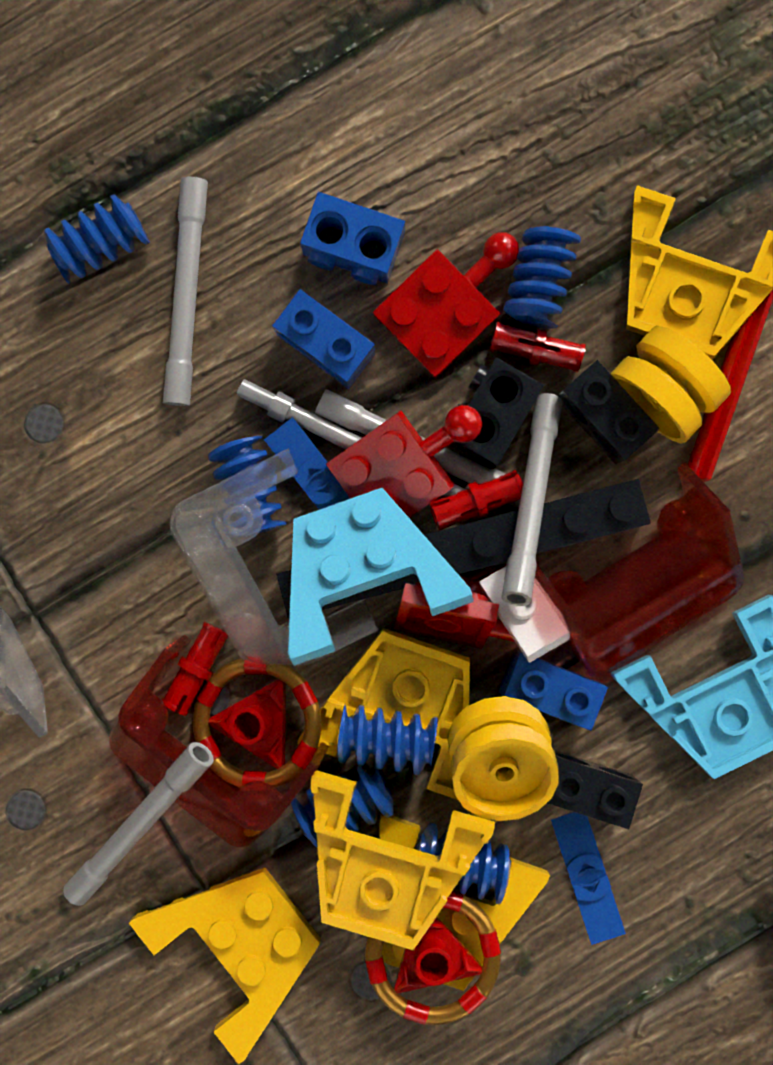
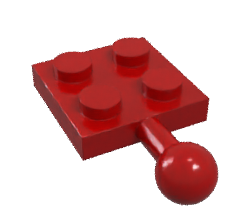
[372,232,520,379]
[326,405,482,518]
[394,582,515,649]

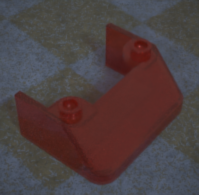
[534,463,744,677]
[109,635,329,847]

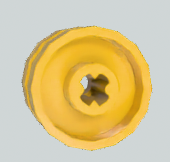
[610,325,731,444]
[447,696,559,821]

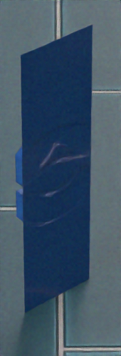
[264,417,350,510]
[551,812,626,945]

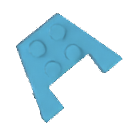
[288,488,474,666]
[611,595,773,779]

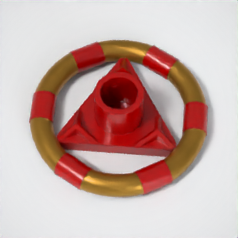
[193,656,322,790]
[365,891,501,1025]

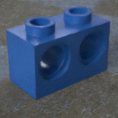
[300,191,405,285]
[272,289,375,389]
[499,649,608,731]

